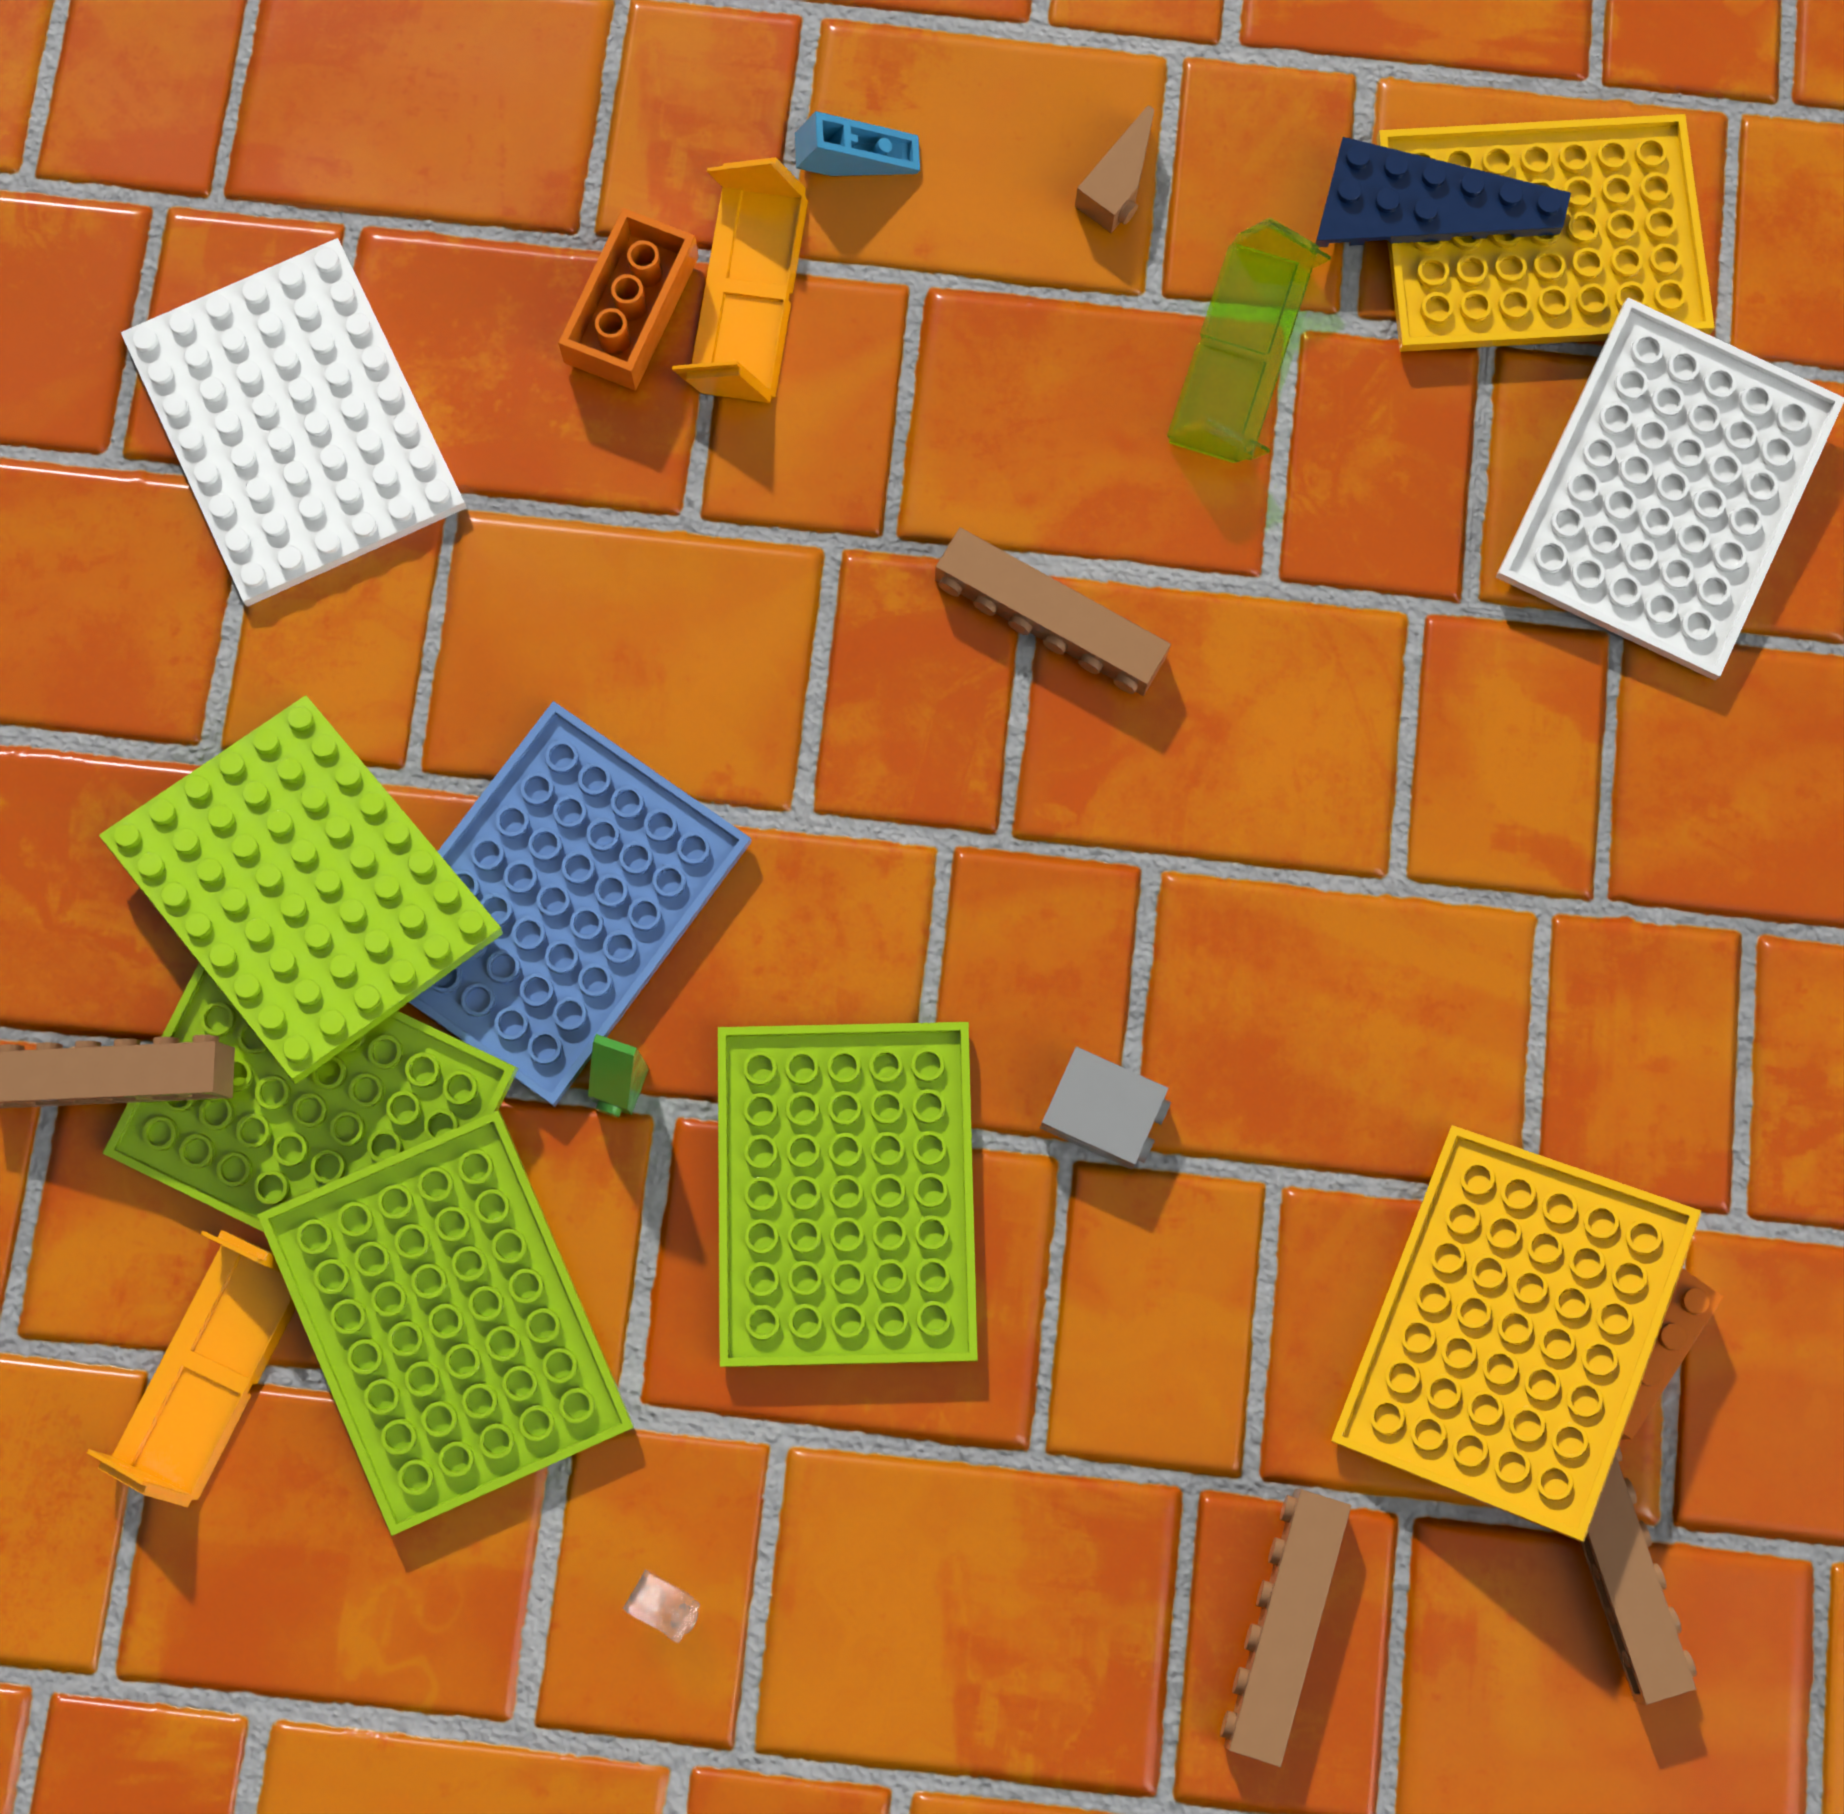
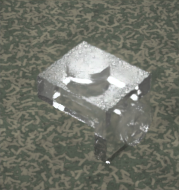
[623,1569,700,1643]

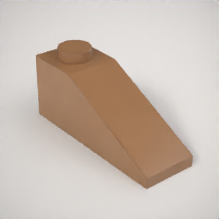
[1075,105,1154,233]

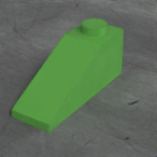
[588,1034,649,1118]

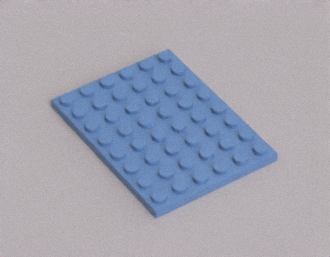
[408,701,752,1107]

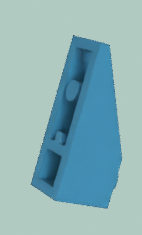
[795,111,920,176]

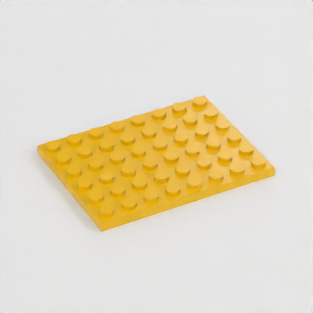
[1376,114,1715,352]
[1331,1125,1701,1543]

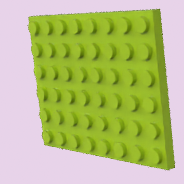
[99,695,503,1084]
[102,963,519,1232]
[718,1022,978,1367]
[257,1110,634,1536]

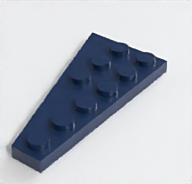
[1314,137,1571,248]

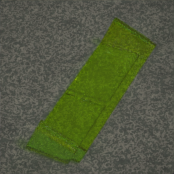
[1167,217,1331,463]

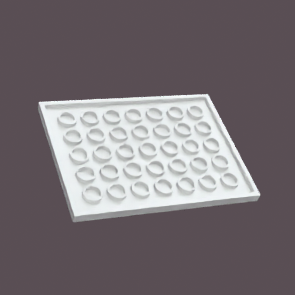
[121,238,467,607]
[1496,298,1844,680]

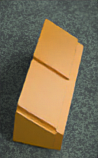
[672,157,808,403]
[87,1230,296,1508]

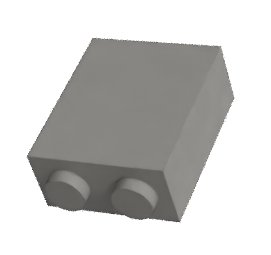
[1040,1046,1171,1170]

